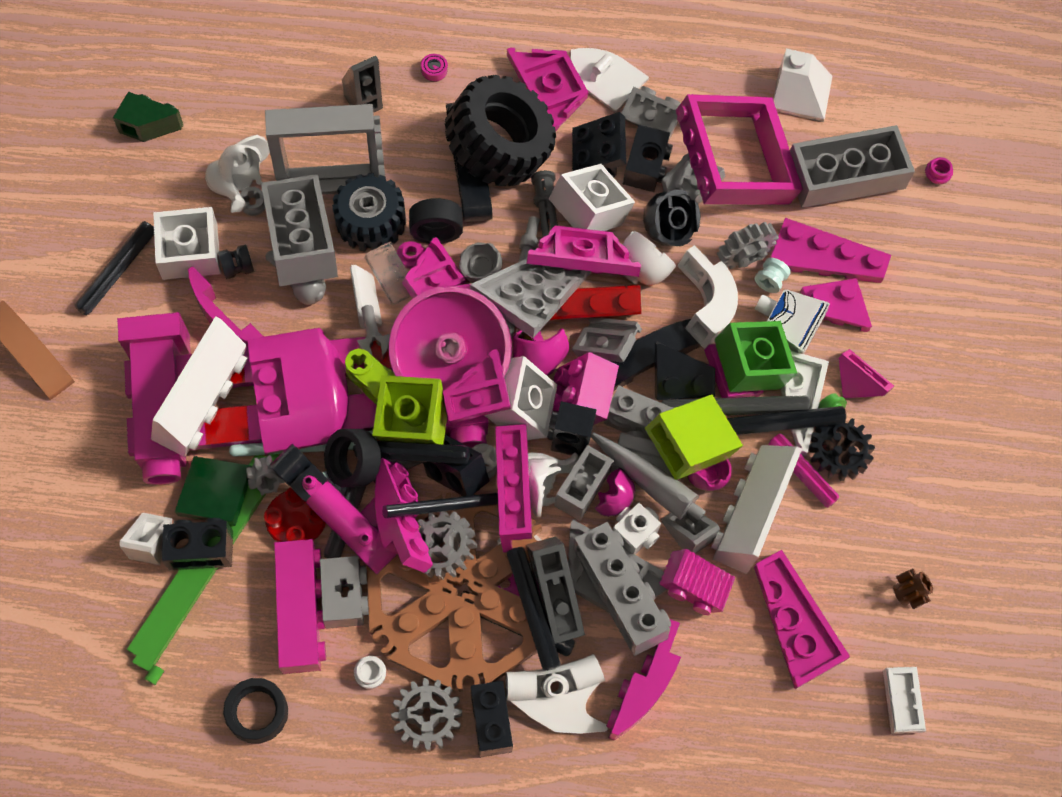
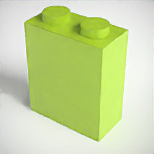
[645,395,743,480]

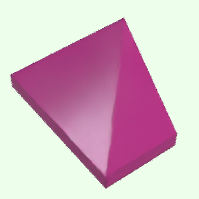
[838,349,894,398]

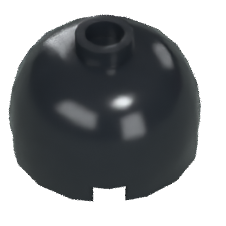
[643,189,701,247]

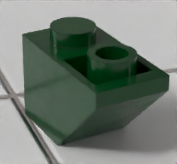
[113,92,184,142]

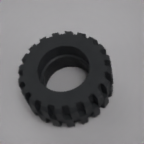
[445,75,556,186]

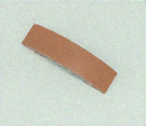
[0,300,75,400]

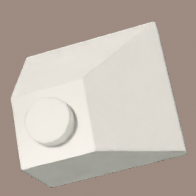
[773,48,832,122]

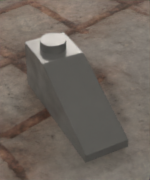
[342,55,383,112]
[526,537,585,644]

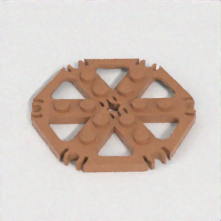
[367,493,549,692]

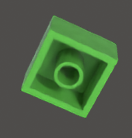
[714,321,797,392]

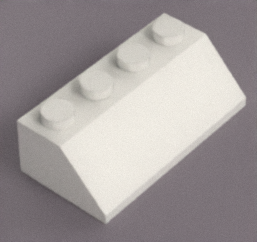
[151,316,248,457]
[711,445,802,574]

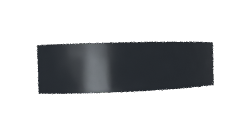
[610,319,701,391]

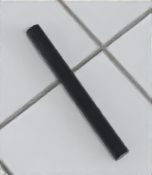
[382,493,498,518]

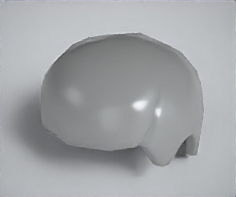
[459,242,502,283]

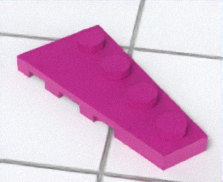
[770,218,891,283]
[754,550,850,689]

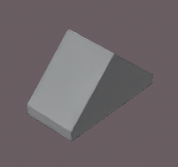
[661,513,720,554]

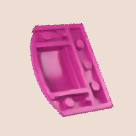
[248,328,349,455]

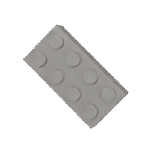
[790,125,915,208]
[261,174,338,287]

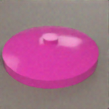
[389,286,512,407]

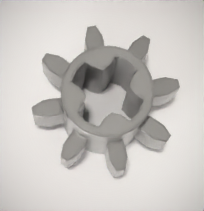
[246,455,285,495]

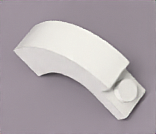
[677,245,738,349]

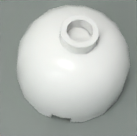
[622,231,676,285]

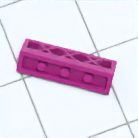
[495,424,533,553]

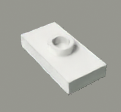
[883,667,926,734]

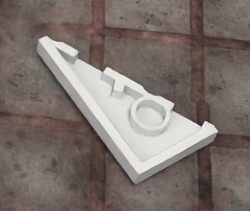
[781,350,829,457]

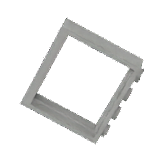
[265,104,385,195]

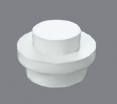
[354,656,386,689]

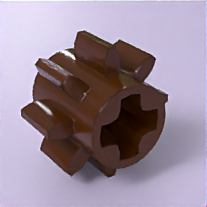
[893,568,933,609]

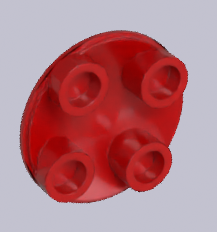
[264,487,326,542]

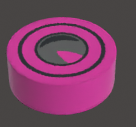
[421,53,448,81]

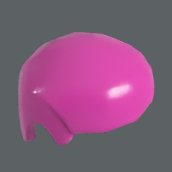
[687,459,732,491]
[595,468,636,517]

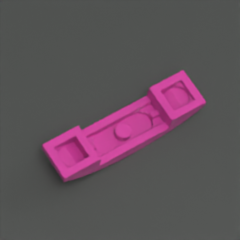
[188,266,264,348]

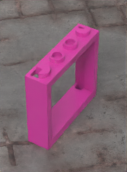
[676,94,803,205]

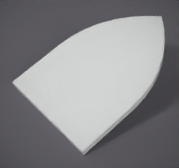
[570,48,649,113]

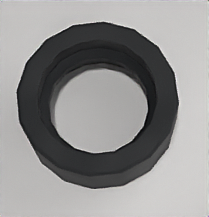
[409,198,463,244]
[324,429,381,487]
[223,678,289,744]

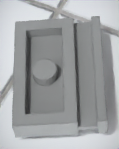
[572,317,642,362]

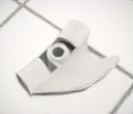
[505,654,608,734]

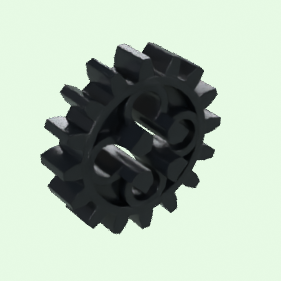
[808,418,875,481]

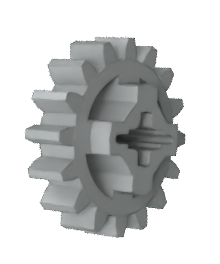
[717,222,779,269]
[418,511,477,580]
[391,678,462,752]

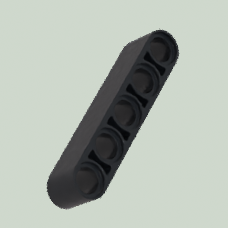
[446,103,493,223]

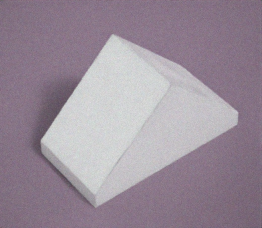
[120,513,173,565]

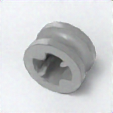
[240,187,265,216]

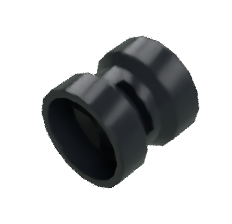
[218,244,254,280]

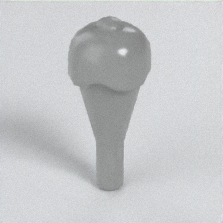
[266,250,326,305]

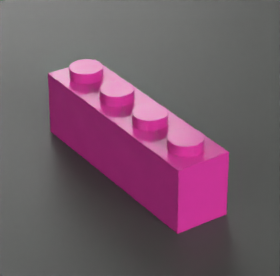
[274,539,326,674]

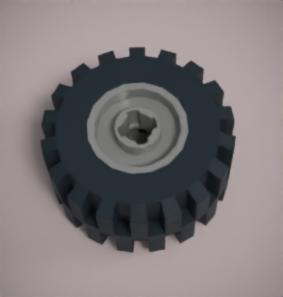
[332,173,406,252]

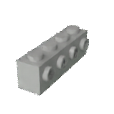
[573,522,671,656]

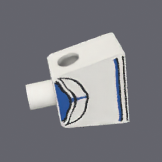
[755,290,830,354]

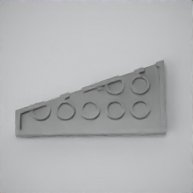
[470,259,591,338]

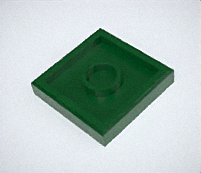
[175,456,252,526]

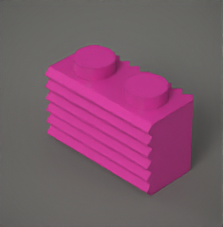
[659,549,735,616]

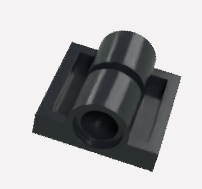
[572,112,626,178]

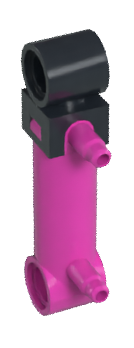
[269,444,397,574]

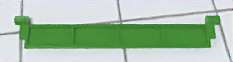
[127,454,279,685]

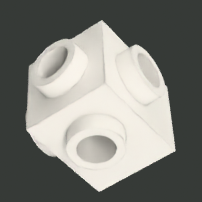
[613,503,661,555]

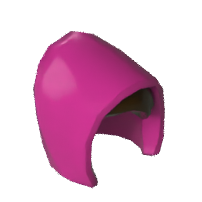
[513,328,569,376]

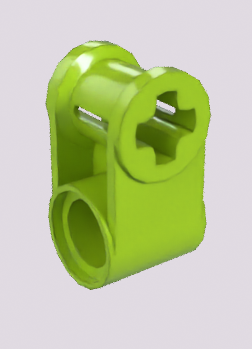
[345,348,395,404]

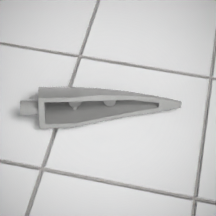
[591,432,706,521]

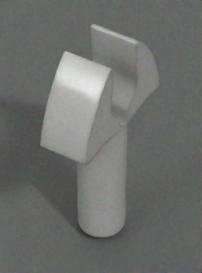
[358,305,390,359]

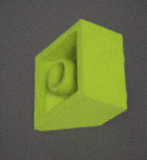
[372,375,447,444]

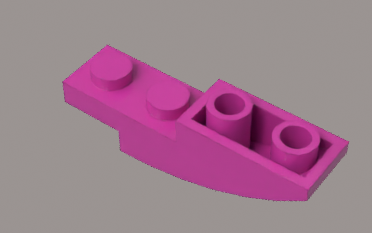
[375,458,433,573]
[606,619,681,740]

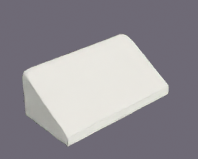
[350,265,382,329]

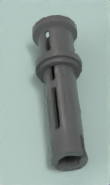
[531,170,558,237]

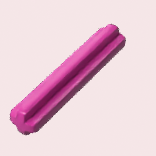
[769,433,839,508]

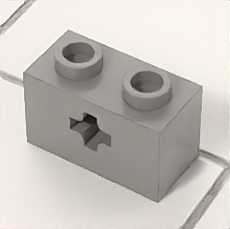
[554,445,614,521]
[320,556,369,629]

